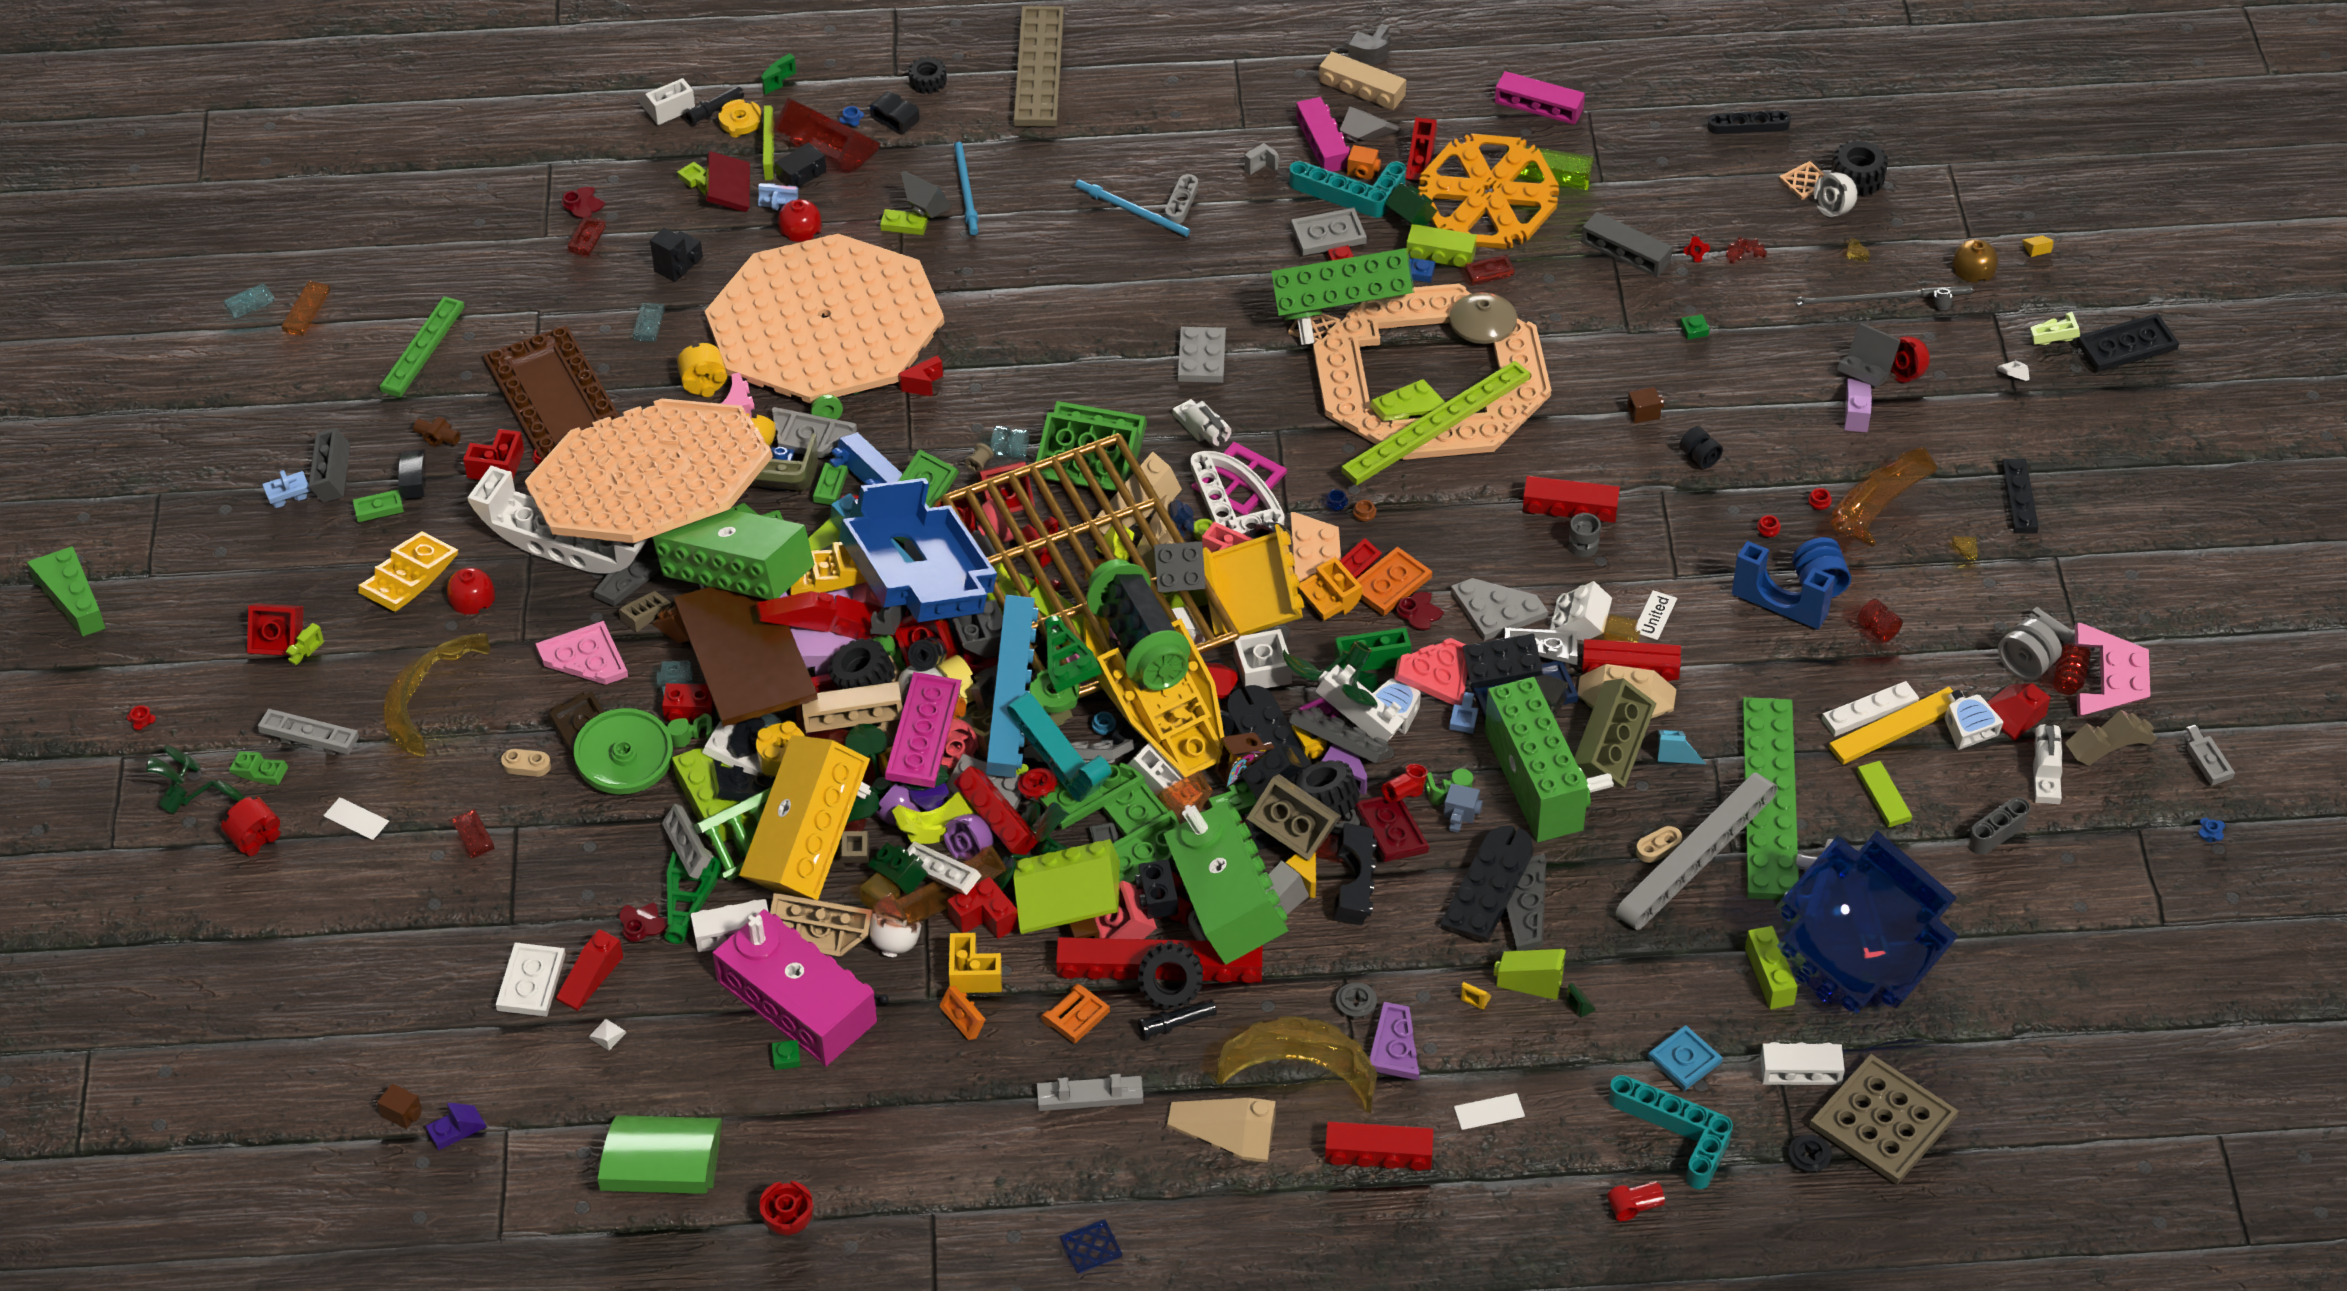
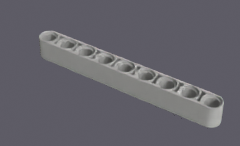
[1616,773,1778,930]

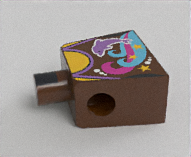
[1215,732,1274,787]

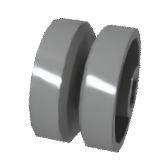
[1998,618,2062,681]

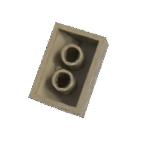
[1246,774,1341,860]

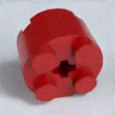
[221,797,281,857]

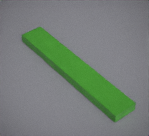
[380,296,465,398]

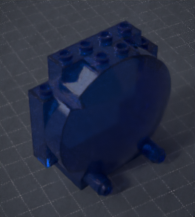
[1776,831,1958,1014]

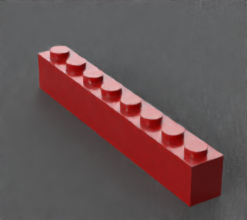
[1056,937,1263,983]

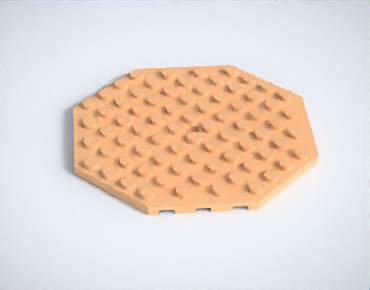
[705,234,944,403]
[525,399,773,543]

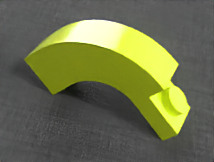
[892,792,981,844]

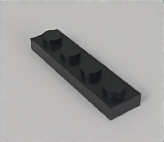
[2001,458,2039,534]

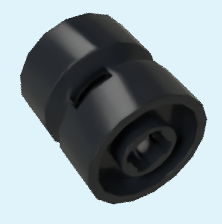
[1679,426,1723,469]
[908,636,947,671]

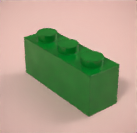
[1335,627,1411,671]

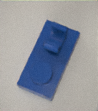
[1409,255,1435,283]

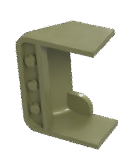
[749,434,818,491]

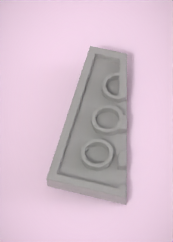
[1024,739,1134,763]

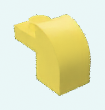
[935,655,975,704]

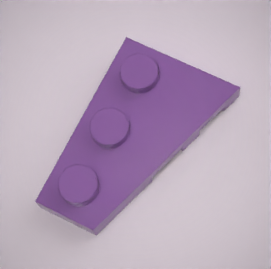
[1368,1002,1420,1080]

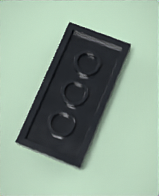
[2076,313,2179,372]

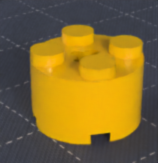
[677,343,727,397]
[756,721,805,778]

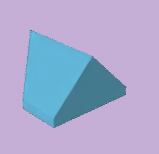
[1658,730,1706,764]

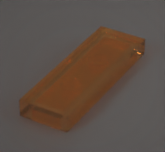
[281,281,330,336]

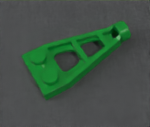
[1044,615,1102,693]
[665,852,722,944]

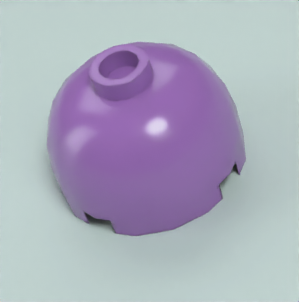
[874,783,921,826]
[944,814,993,865]

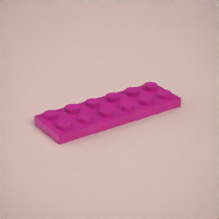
[885,672,962,788]

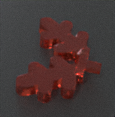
[1726,237,1767,264]

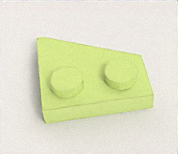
[2030,312,2080,345]

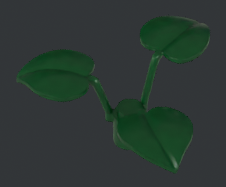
[1283,641,1379,709]
[845,724,949,824]
[146,745,246,814]
[991,800,1070,891]

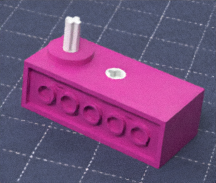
[712,909,877,1067]

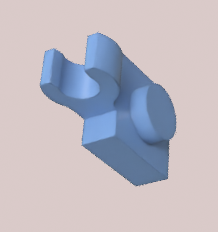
[1449,692,1478,734]

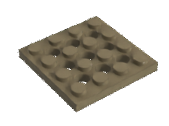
[1810,1054,1959,1185]

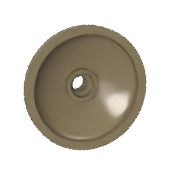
[1450,292,1517,344]

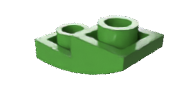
[229,751,288,785]

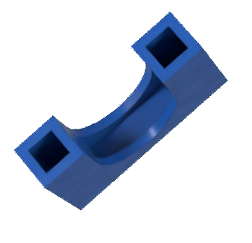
[1732,541,1835,630]

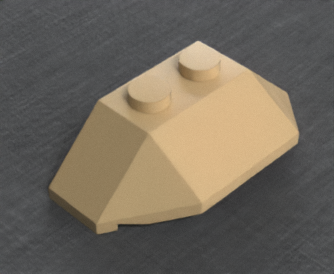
[1577,664,1676,719]
[770,893,873,957]

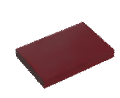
[706,151,750,212]
[1353,796,1430,862]

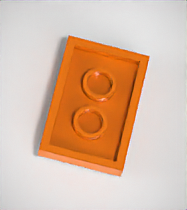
[1356,547,1432,616]

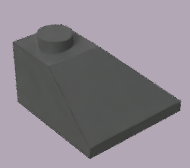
[901,170,951,218]

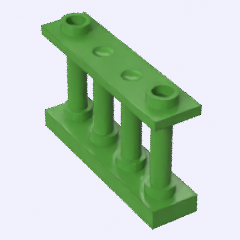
[693,787,772,881]

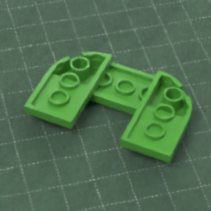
[1038,763,1180,885]

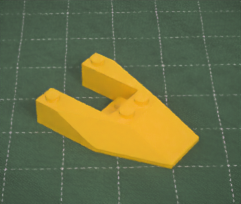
[1096,618,1224,779]

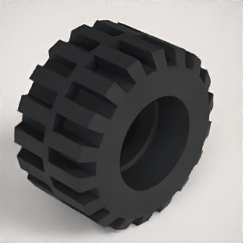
[1831,140,1888,196]
[828,638,896,690]
[1293,760,1360,816]
[1138,941,1203,1010]

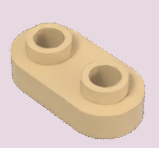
[501,749,551,777]
[1636,826,1682,863]

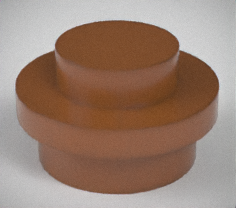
[1353,499,1376,521]

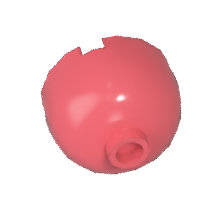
[977,498,1015,543]
[941,718,979,769]

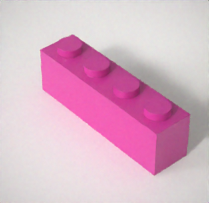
[1495,71,1585,125]
[1296,97,1351,172]

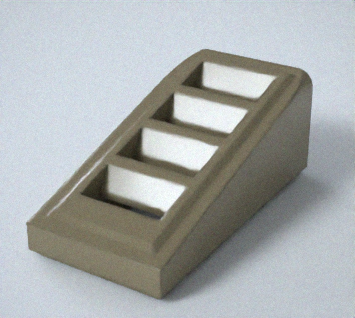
[619,591,672,632]

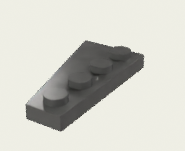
[594,537,661,606]
[1506,854,1546,951]

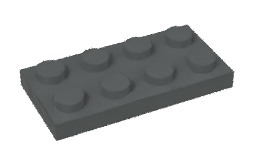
[1289,707,1394,763]

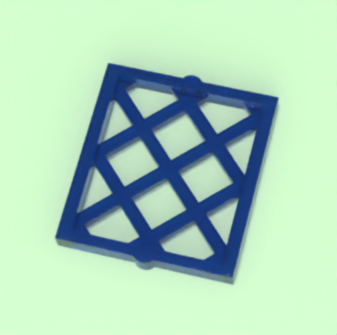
[1060,1219,1123,1273]

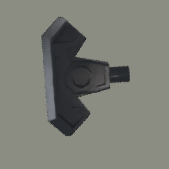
[728,717,765,758]

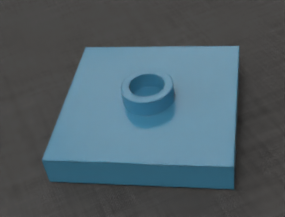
[1648,1025,1722,1091]

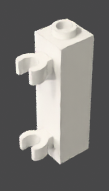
[1315,664,1405,742]

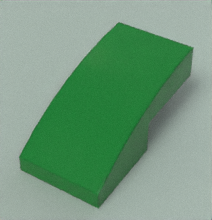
[761,53,796,95]

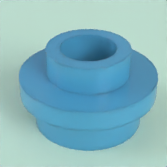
[1092,712,1116,735]

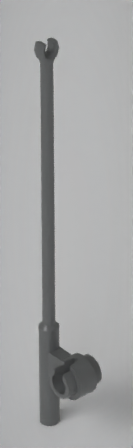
[1797,285,1973,310]

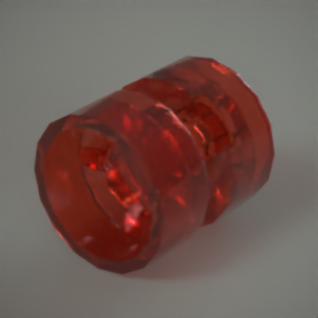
[1857,599,1903,643]

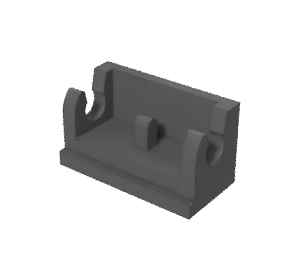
[870,605,908,635]

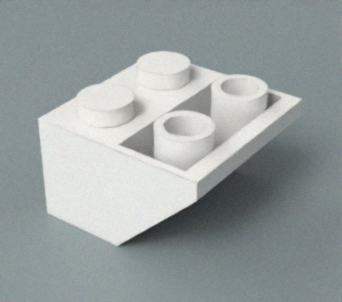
[638,78,695,125]
[1550,581,1612,641]

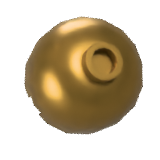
[1952,239,1998,283]

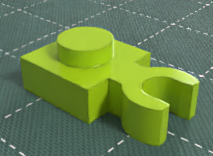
[286,623,324,665]

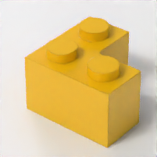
[949,933,1002,993]

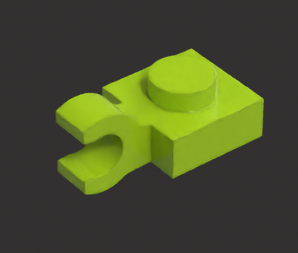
[677,162,706,195]

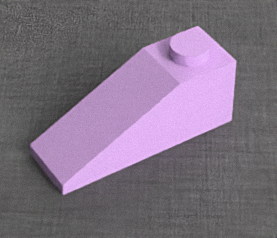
[1844,378,1872,432]

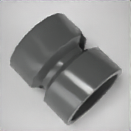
[1568,513,1601,557]

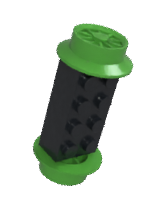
[1086,559,1190,690]

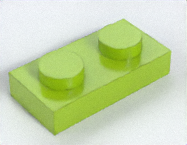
[880,209,928,235]

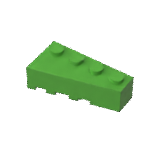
[27,546,106,637]

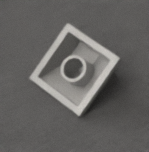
[1340,107,1401,142]

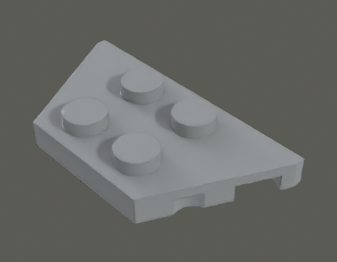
[772,407,857,458]

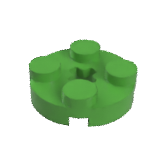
[1030,669,1079,714]

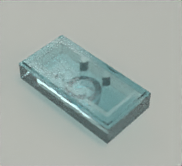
[223,283,275,319]
[633,303,665,341]

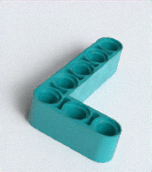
[1289,161,1406,218]
[1007,692,1112,802]
[1609,1075,1733,1190]

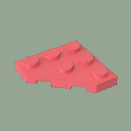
[1394,638,1468,705]

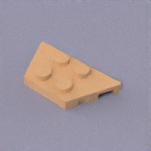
[1291,512,1341,583]

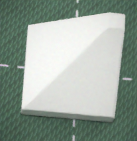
[1997,361,2030,381]
[589,1019,626,1050]

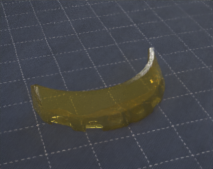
[384,633,491,757]
[1217,1016,1377,1113]

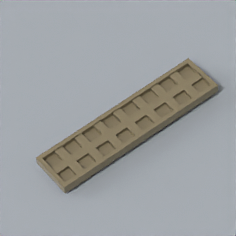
[1014,6,1064,126]

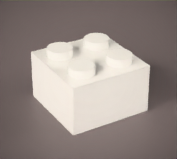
[1234,629,1292,688]

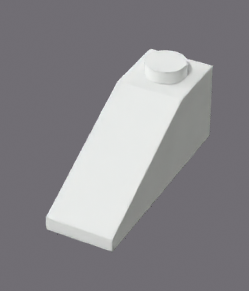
[1127,743,1202,811]

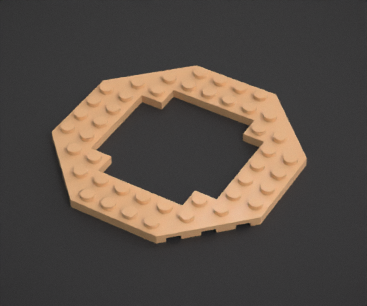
[1313,284,1551,460]

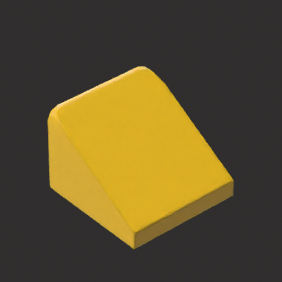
[2022,235,2054,257]
[1461,982,1491,1010]

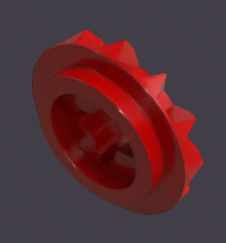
[1018,768,1058,800]

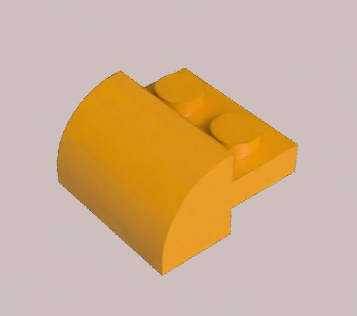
[1297,556,1363,621]

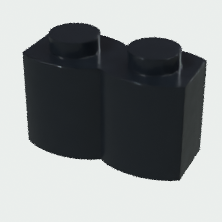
[870,91,920,135]

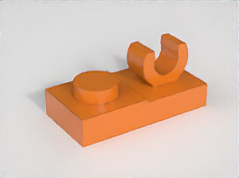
[939,986,986,1040]

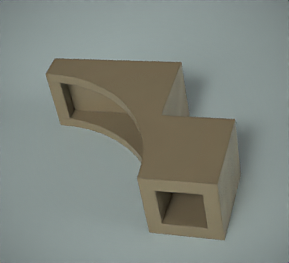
[2065,710,2157,766]
[829,831,869,870]

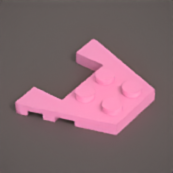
[2074,623,2150,717]

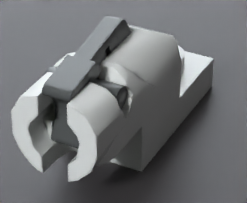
[1173,399,1231,446]
[2033,724,2062,804]

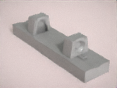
[258,709,359,755]
[662,804,713,879]
[1037,1074,1143,1111]

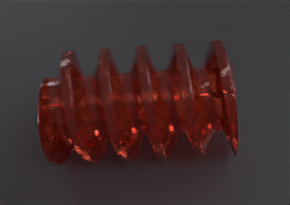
[2053,643,2091,696]

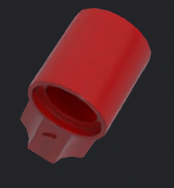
[1381,764,1428,803]
[1607,1182,1665,1222]

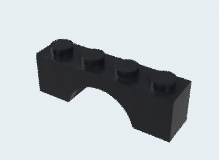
[1333,823,1377,925]

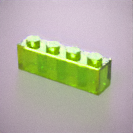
[1505,146,1594,190]

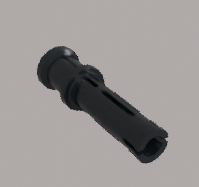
[683,85,744,127]
[1137,999,1217,1041]

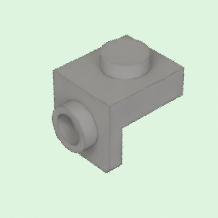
[1244,143,1279,175]

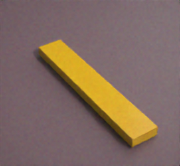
[1829,687,1953,765]

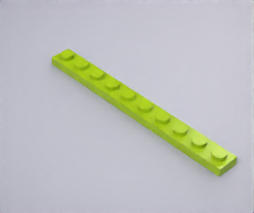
[1341,361,1530,486]

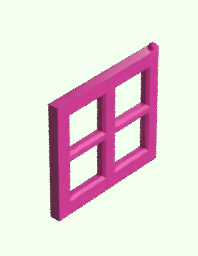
[1191,442,1287,515]

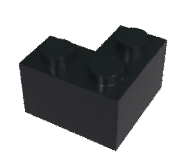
[650,228,703,282]
[1241,744,1303,801]

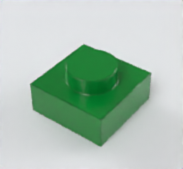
[1680,314,1710,340]
[772,1040,801,1070]

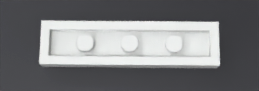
[1822,681,1919,737]
[907,841,982,895]

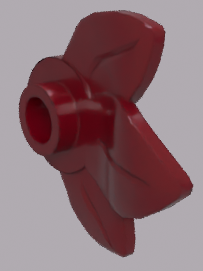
[561,187,605,219]
[1396,592,1444,630]
[619,902,668,942]

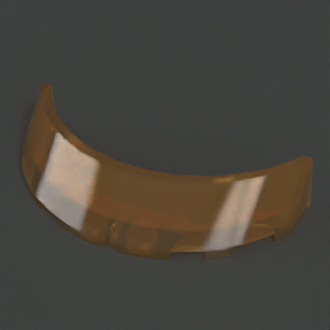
[1830,447,1938,547]
[873,845,1007,927]

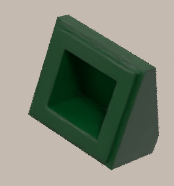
[1567,983,1596,1018]

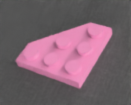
[536,621,628,685]

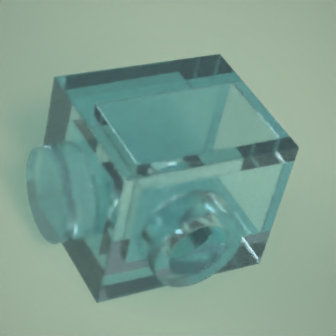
[657,660,693,695]

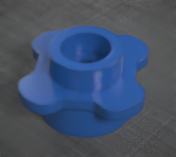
[839,106,864,126]
[2198,818,2225,843]

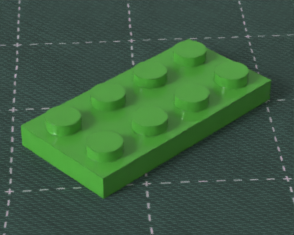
[893,449,959,546]

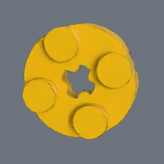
[719,99,762,137]

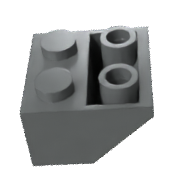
[952,599,1003,658]

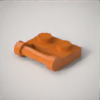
[1041,984,1110,1044]

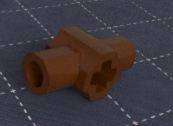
[413,417,461,447]

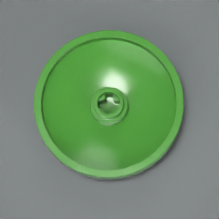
[574,708,673,794]

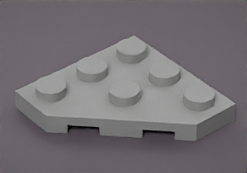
[1451,578,1548,641]

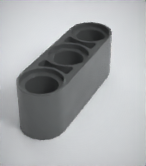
[1968,797,2030,855]

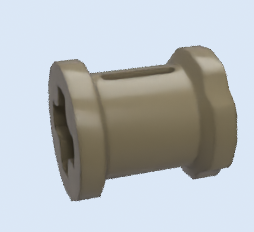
[965,443,994,473]

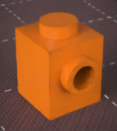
[1347,145,1381,180]

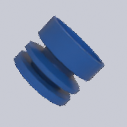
[1792,537,1852,598]

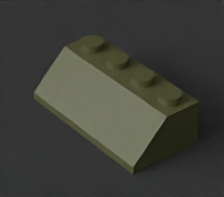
[1574,678,1657,788]

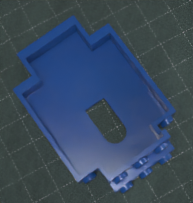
[839,478,997,622]

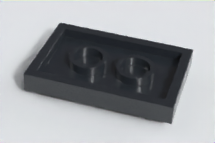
[1463,633,1543,689]

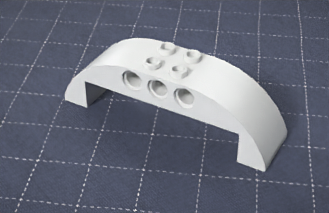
[468,466,648,573]

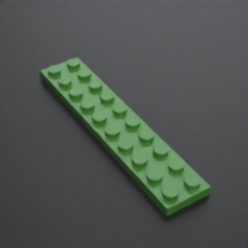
[1742,697,1799,900]

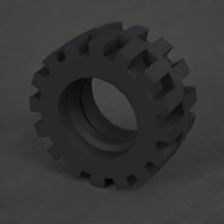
[908,56,947,94]

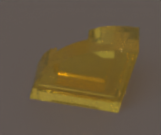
[1846,238,1869,262]
[1952,536,1978,560]

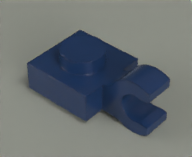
[1170,499,1194,538]

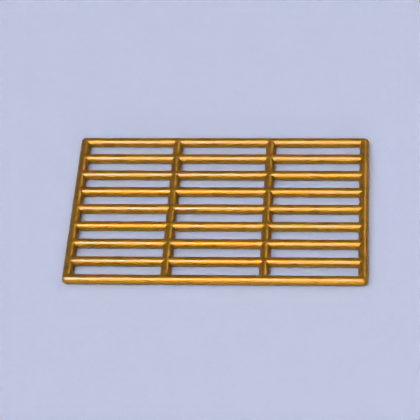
[941,434,1240,698]

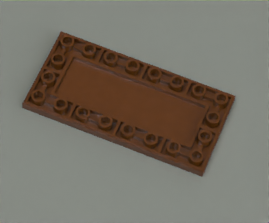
[483,325,620,461]
[674,587,818,727]

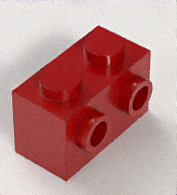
[662,683,715,722]

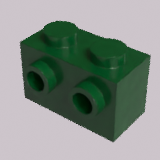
[1384,182,1438,226]
[868,842,928,896]

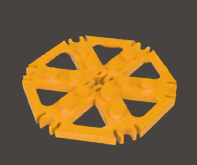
[1418,134,1559,249]

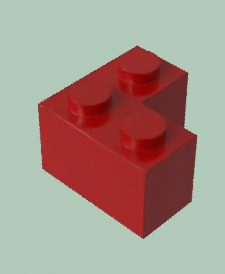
[463,429,525,480]
[947,876,1019,940]

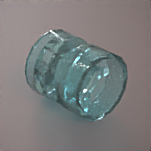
[991,425,1029,459]

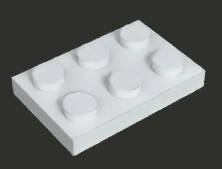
[496,943,566,1017]

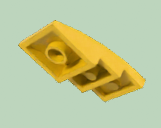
[358,531,458,612]
[789,542,866,595]

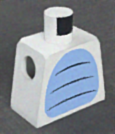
[1372,678,1421,734]
[1945,690,2003,750]

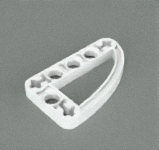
[1191,451,1284,536]

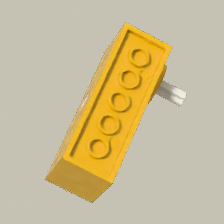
[739,735,871,901]

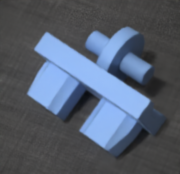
[758,183,798,210]
[263,470,311,508]

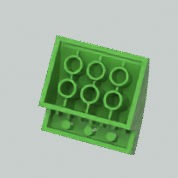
[1036,401,1147,492]
[598,1115,722,1194]

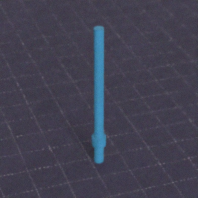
[954,142,978,235]
[1075,179,1190,237]

